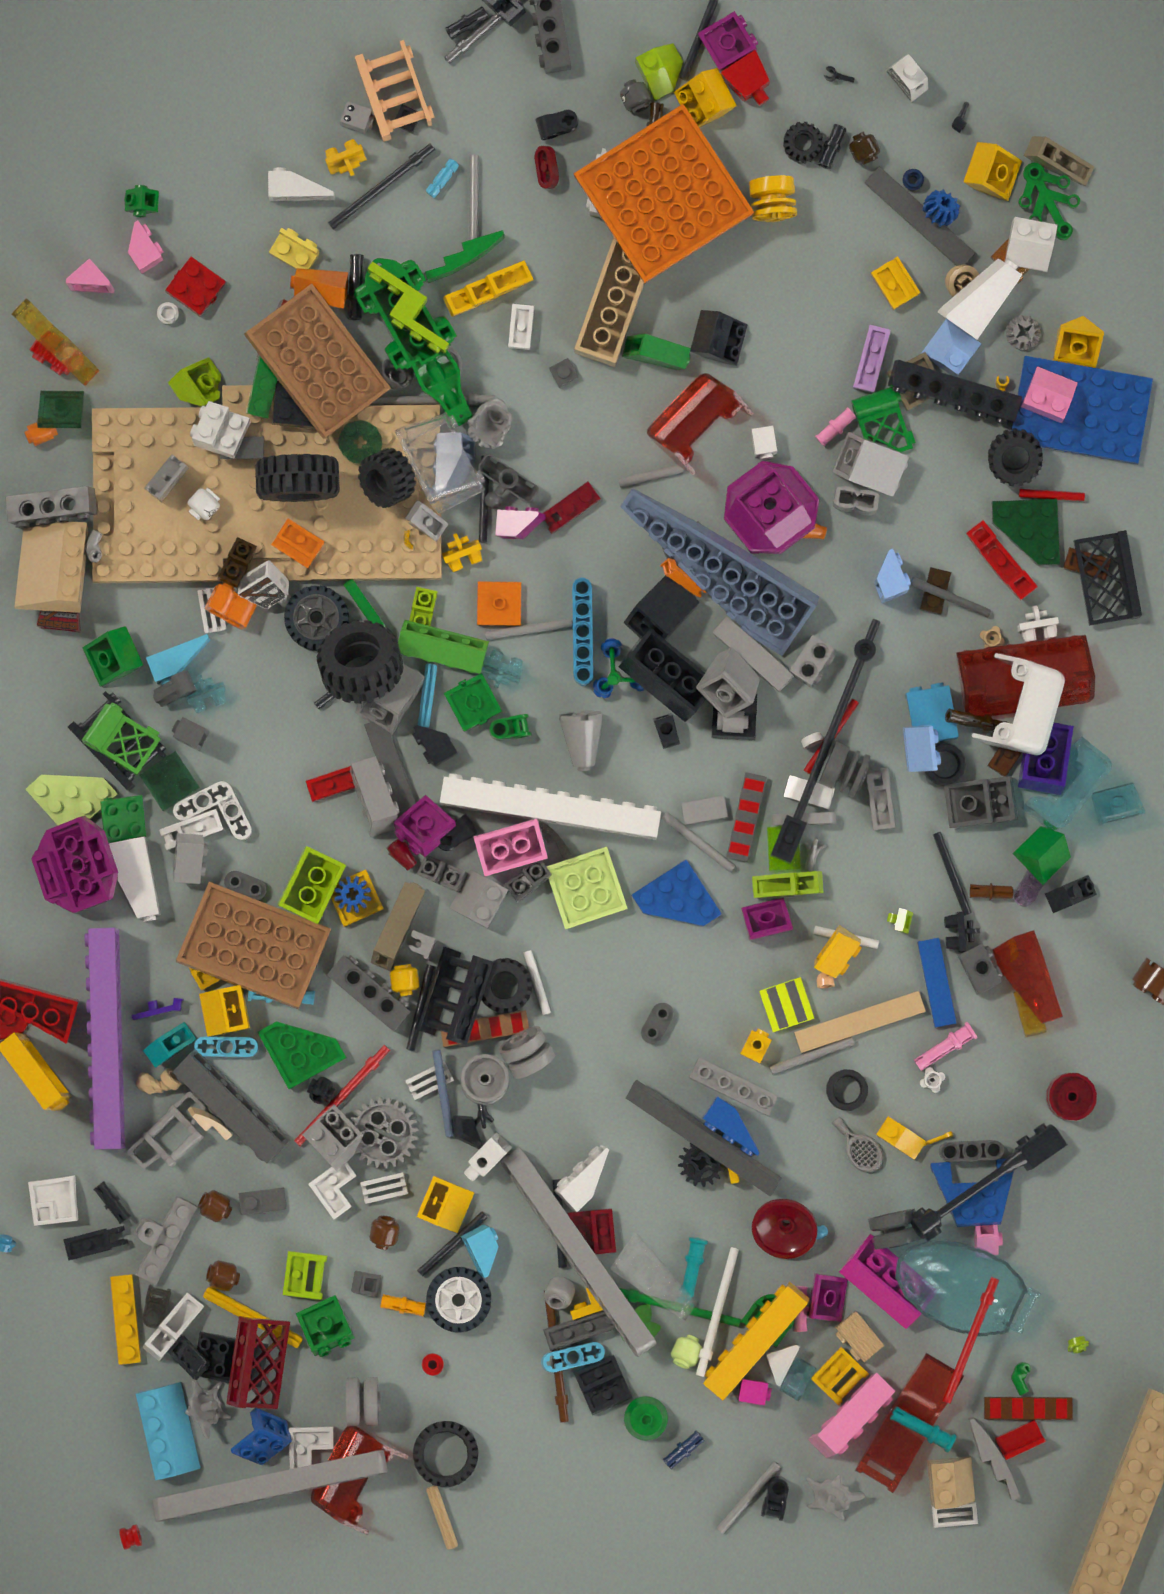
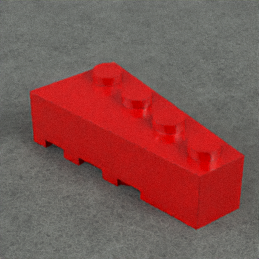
[0,979,79,1044]

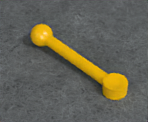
[923,1131,954,1147]

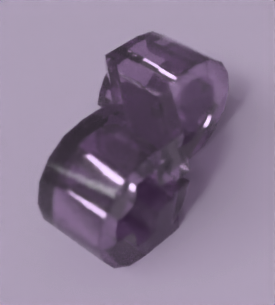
[1014,869,1043,907]

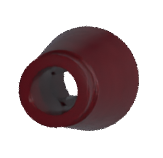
[386,839,417,871]

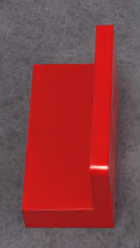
[995,1420,1046,1460]

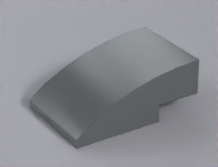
[944,776,1018,828]

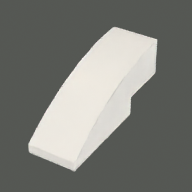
[142,1293,204,1361]

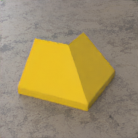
[1053,316,1104,368]

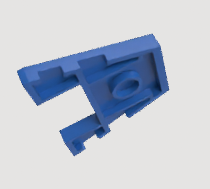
[930,1159,1014,1227]

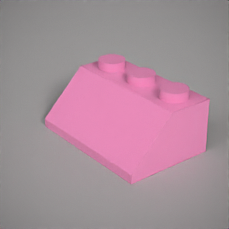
[474,819,548,876]

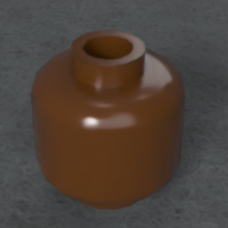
[198,1190,232,1222]
[369,1215,400,1250]
[206,1260,240,1291]

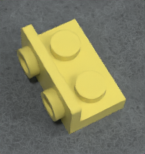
[269,228,319,269]

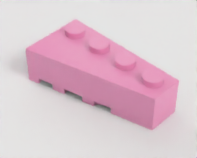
[808,1373,895,1458]

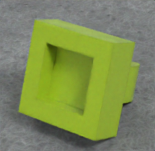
[887,908,913,934]

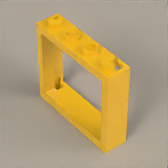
[0,1033,72,1111]

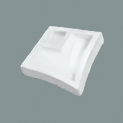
[28,1175,79,1226]

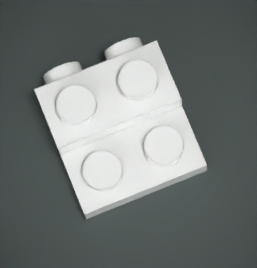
[190,401,251,459]

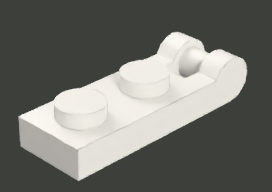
[159,809,224,851]

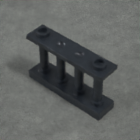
[68,691,167,791]
[417,947,494,1046]

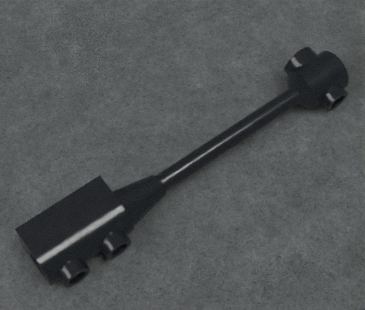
[911,1123,1068,1241]

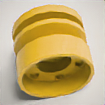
[749,175,797,222]

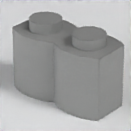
[833,486,880,515]

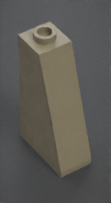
[371,882,425,972]

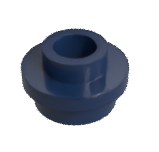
[902,169,924,191]

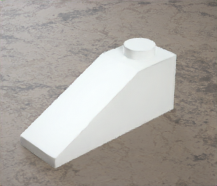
[268,167,335,201]

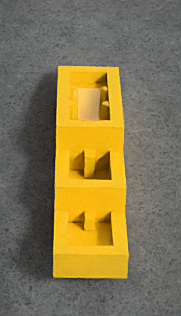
[443,260,534,317]

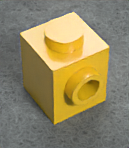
[740,1028,772,1064]

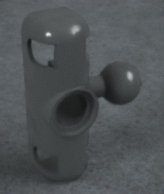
[478,454,539,509]

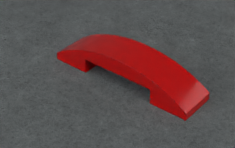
[966,520,1038,601]

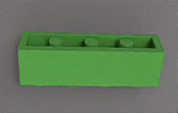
[398,620,489,674]

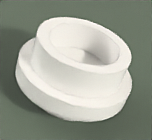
[157,302,179,324]

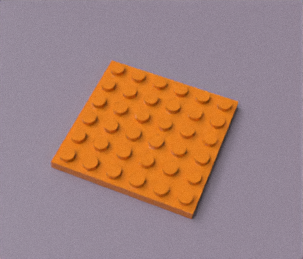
[574,104,754,284]

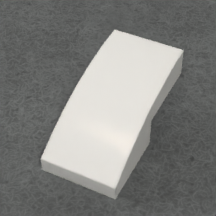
[784,776,835,809]

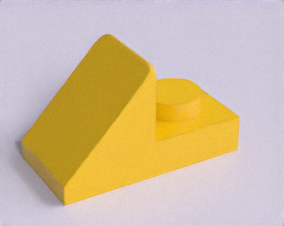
[570,1287,603,1320]

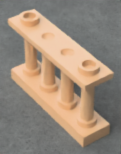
[355,40,435,142]

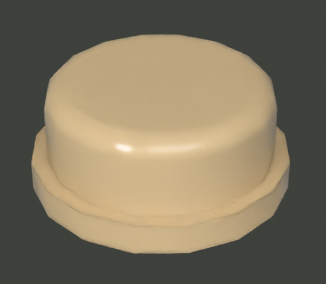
[945,265,979,297]

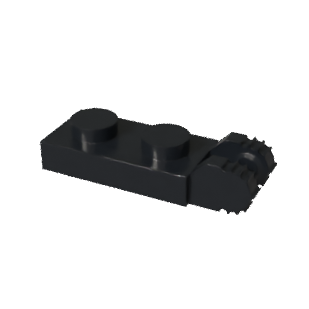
[63,1225,129,1261]

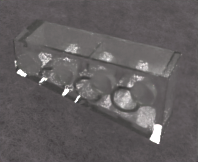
[610,1232,698,1320]

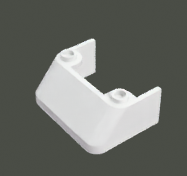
[972,653,1065,755]

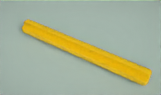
[203,1287,303,1348]

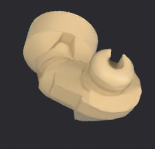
[136,1068,181,1095]

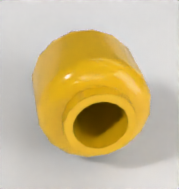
[390,964,419,996]

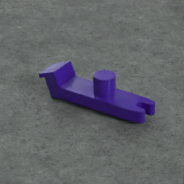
[132,998,184,1020]

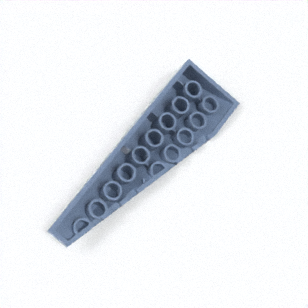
[620,488,819,656]

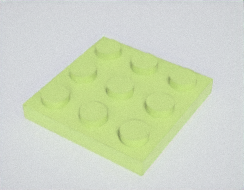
[546,847,628,930]

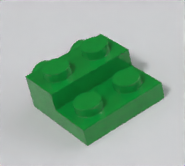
[296,1295,355,1357]

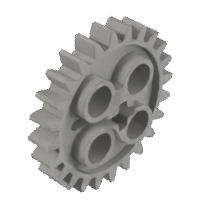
[350,1097,419,1168]

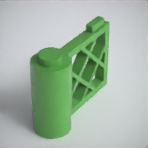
[82,703,161,775]

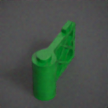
[851,387,916,452]

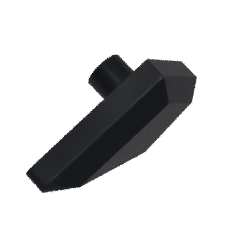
[453,1115,483,1149]

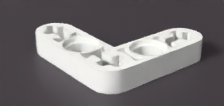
[173,781,252,840]

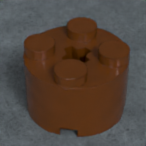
[1132,957,1164,1005]

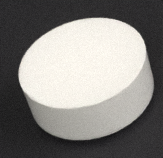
[801,732,824,749]

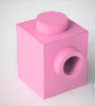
[974,1225,1003,1256]

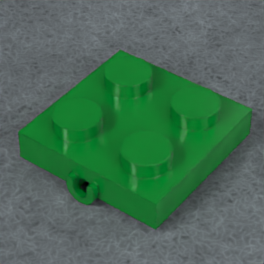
[444,673,502,732]

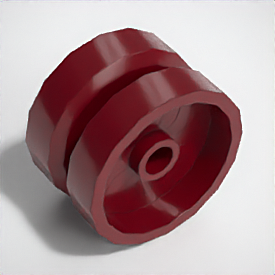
[1046,1073,1097,1121]

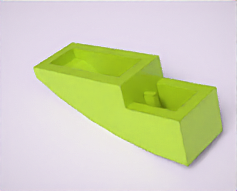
[752,871,824,898]

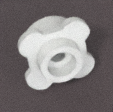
[920,1067,945,1093]

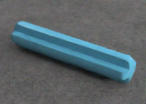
[418,663,437,728]

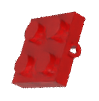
[165,256,226,317]

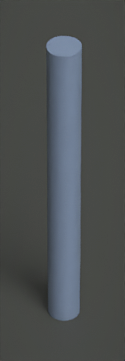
[432,1049,454,1137]

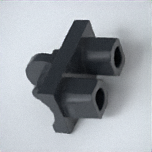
[944,912,980,952]

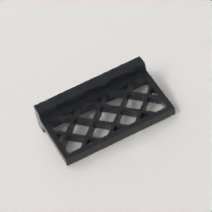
[1073,530,1142,626]

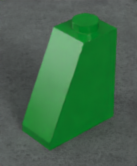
[622,333,691,370]

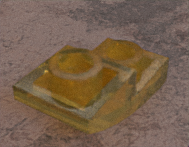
[1013,987,1047,1038]

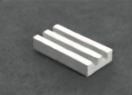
[197,587,227,634]
[405,1061,454,1100]
[360,1172,408,1204]
[931,1501,978,1528]

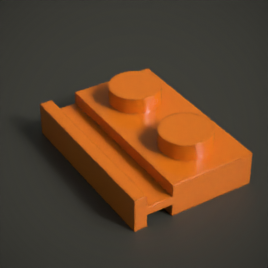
[271,518,325,569]

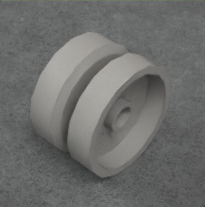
[499,1026,556,1079]
[460,1054,509,1105]
[346,1377,381,1426]

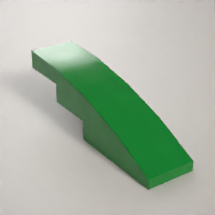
[425,230,505,284]

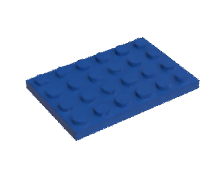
[1011,356,1153,464]

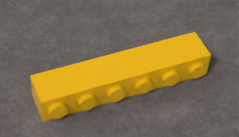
[703,1281,810,1401]

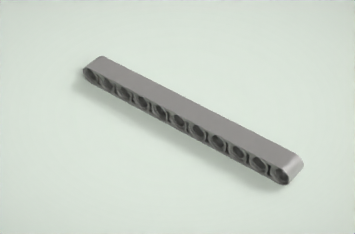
[500,1148,656,1357]
[152,1450,388,1522]

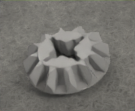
[1006,315,1041,350]

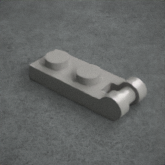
[866,767,895,831]

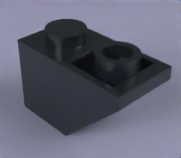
[412,725,458,767]
[1044,875,1097,913]

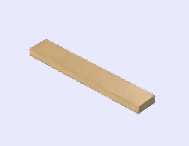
[794,991,926,1053]

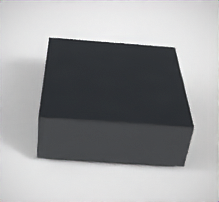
[395,104,419,134]

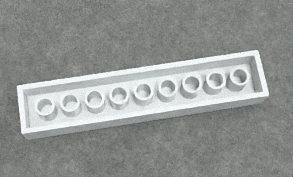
[440,774,661,840]

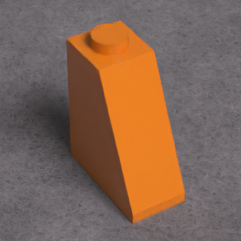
[290,268,349,308]

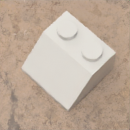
[1005,217,1057,272]

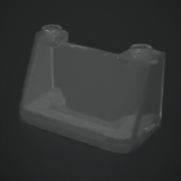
[395,413,485,514]

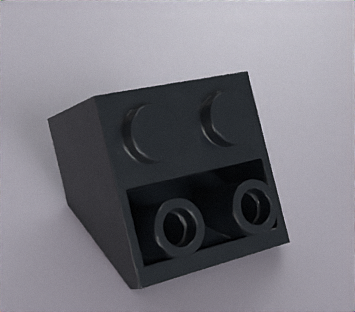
[690,310,748,366]

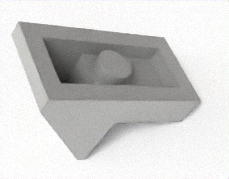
[405,500,448,542]

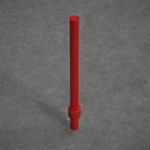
[294,1045,391,1146]
[942,1277,999,1404]

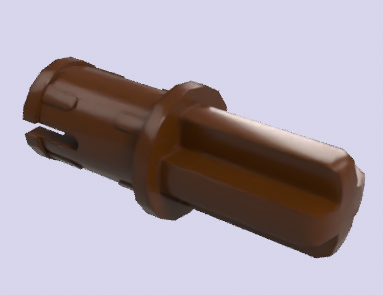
[970,883,1013,900]

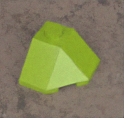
[635,43,683,101]
[167,357,221,406]

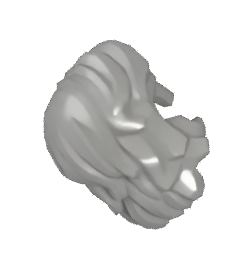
[467,398,512,449]

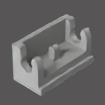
[144,454,189,502]
[409,930,437,961]

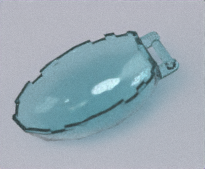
[895,1240,1041,1336]

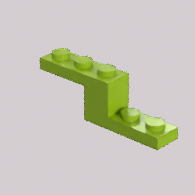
[367,261,449,354]

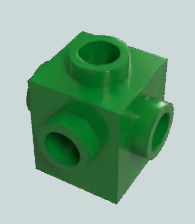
[124,185,159,218]

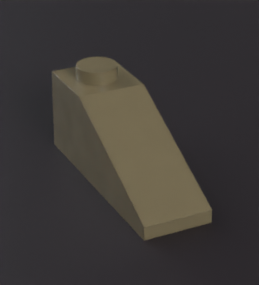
[1023,136,1094,186]

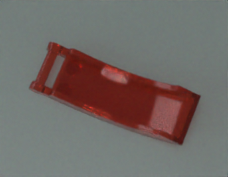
[855,1353,964,1493]

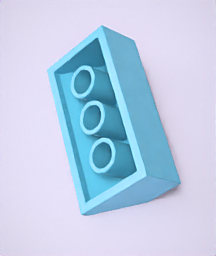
[136,1382,201,1481]

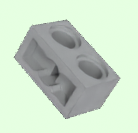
[789,635,835,687]

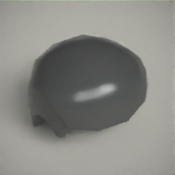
[381,358,414,390]

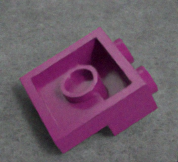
[697,11,758,71]
[394,795,456,857]

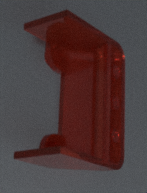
[647,373,754,475]
[311,1426,409,1535]

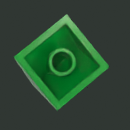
[1012,826,1071,885]

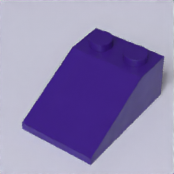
[1018,722,1074,795]

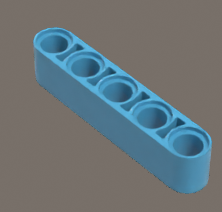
[572,578,593,686]

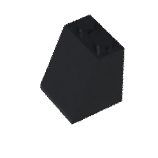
[623,575,700,640]

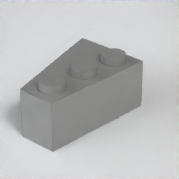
[350,756,399,837]

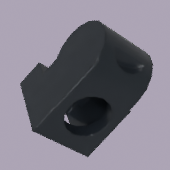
[653,713,680,749]

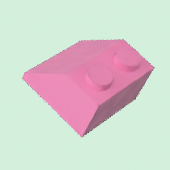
[1021,366,1077,423]

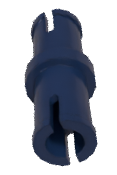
[663,1430,705,1470]

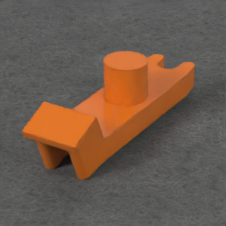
[660,558,707,597]

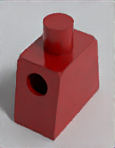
[721,50,770,106]

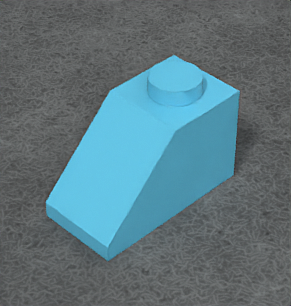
[461,1224,499,1278]

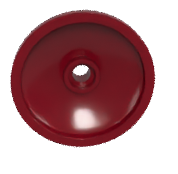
[752,1199,818,1259]

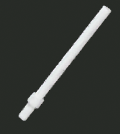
[696,1247,739,1377]

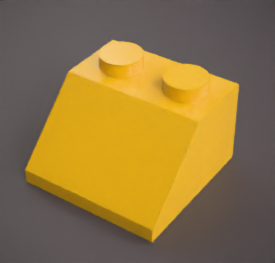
[963,142,1022,201]
[814,925,862,978]

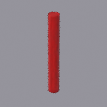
[1019,489,1085,501]

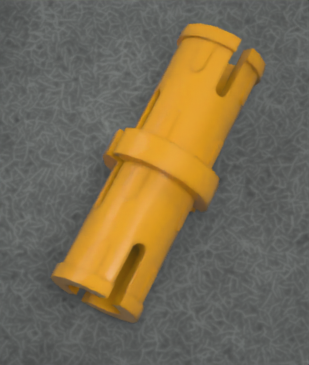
[380,1294,426,1317]

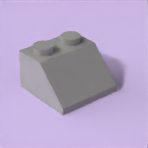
[450,870,509,929]

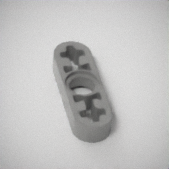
[772,812,836,826]

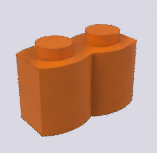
[204,583,257,630]

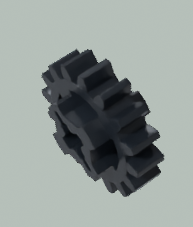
[678,1143,725,1187]

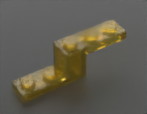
[11,298,100,386]

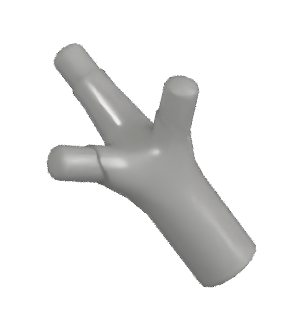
[804,838,825,871]

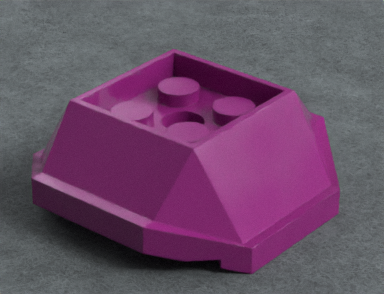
[724,461,820,554]
[31,816,118,913]

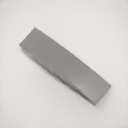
[712,617,794,692]
[968,1417,1020,1500]

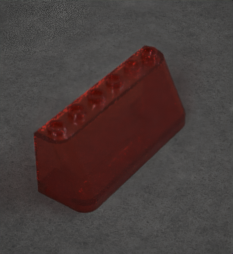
[956,635,1095,717]

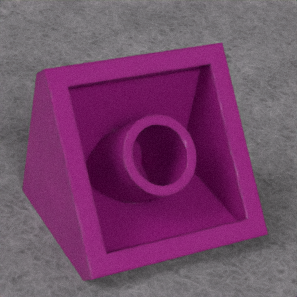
[741,897,793,941]
[808,1273,848,1322]

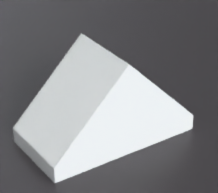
[766,1344,800,1386]

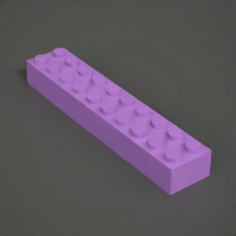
[85,928,125,1150]

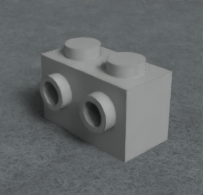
[173,833,208,884]

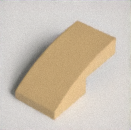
[187,1107,232,1140]

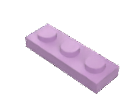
[853,325,891,393]

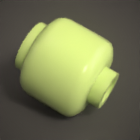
[671,1335,703,1369]

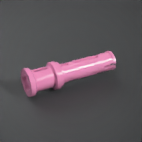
[913,1022,978,1071]

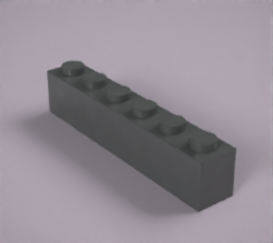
[173,1049,290,1163]

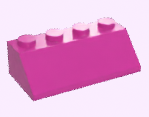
[839,1234,937,1329]

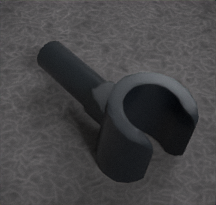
[824,66,855,83]
[952,102,969,133]

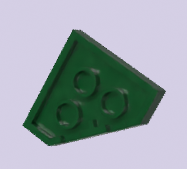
[991,499,1060,566]

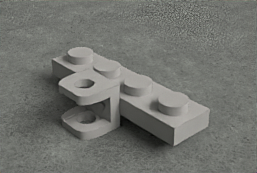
[134,1196,197,1285]

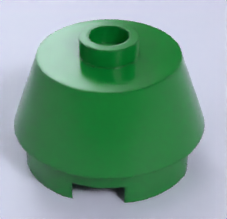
[624,1396,668,1441]

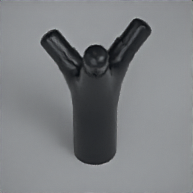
[475,1104,494,1129]

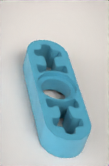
[194,1037,259,1057]
[541,1342,605,1372]

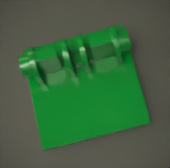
[100,795,146,843]

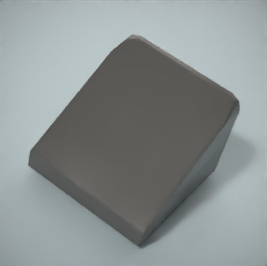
[351,1271,381,1297]

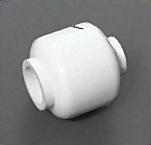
[188,488,220,520]

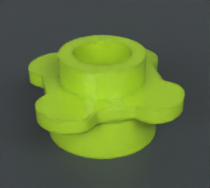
[1067,1336,1089,1354]

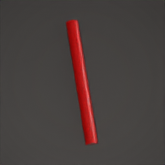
[803,698,859,775]

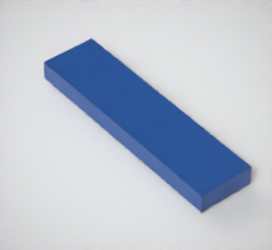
[917,938,956,1028]

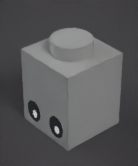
[340,101,375,134]

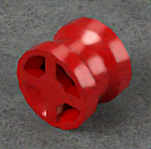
[119,1524,142,1550]

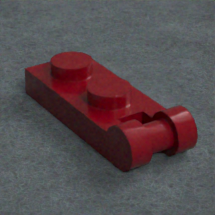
[542,481,601,534]

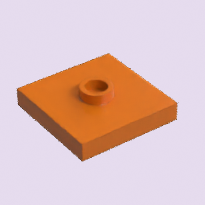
[477,581,521,626]

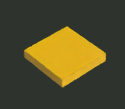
[331,869,384,927]

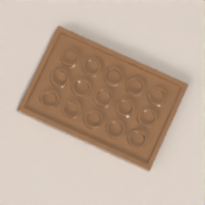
[244,284,391,439]
[176,882,331,1010]

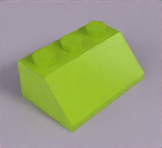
[277,846,346,924]

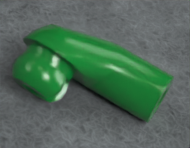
[1011,1362,1031,1396]

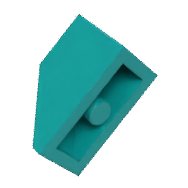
[143,1022,197,1068]

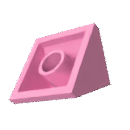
[66,258,114,293]

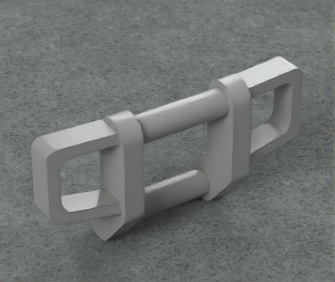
[128,1092,206,1168]

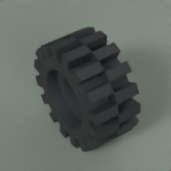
[783,121,823,163]

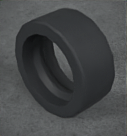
[924,743,966,786]
[826,1069,868,1111]

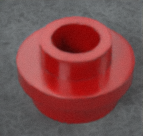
[422,1353,444,1376]

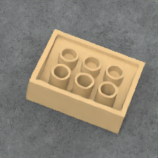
[14,521,89,613]

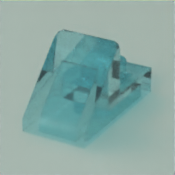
[780,1356,816,1401]

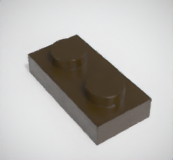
[920,567,951,615]

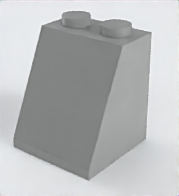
[833,432,909,496]
[696,647,761,718]
[355,664,425,735]

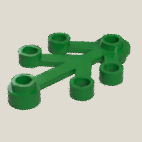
[1018,162,1080,240]

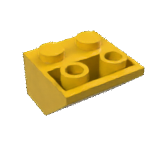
[674,68,737,128]
[199,985,251,1037]
[416,1176,475,1233]

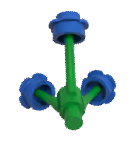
[593,638,644,698]

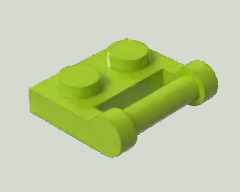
[283,1251,328,1300]

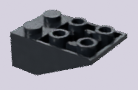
[197,1331,269,1388]

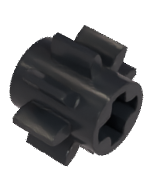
[307,1077,336,1104]

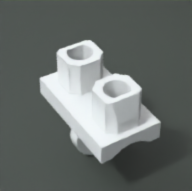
[1017,605,1059,643]

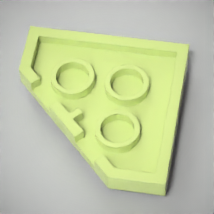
[25,775,118,825]

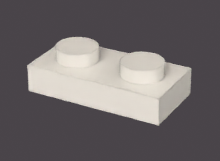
[508,304,534,350]

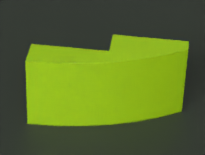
[409,587,438,626]

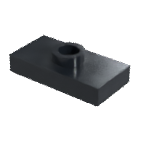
[167,1335,211,1380]

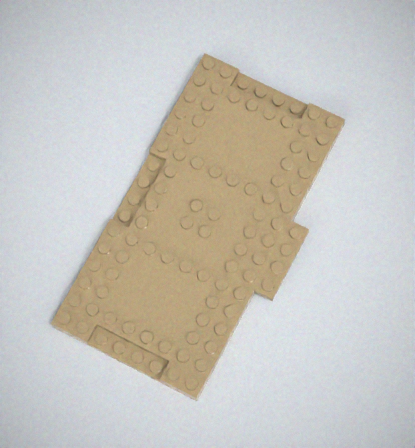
[92,385,442,584]

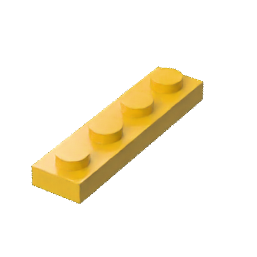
[110,1274,141,1365]

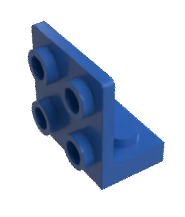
[231,1408,292,1465]

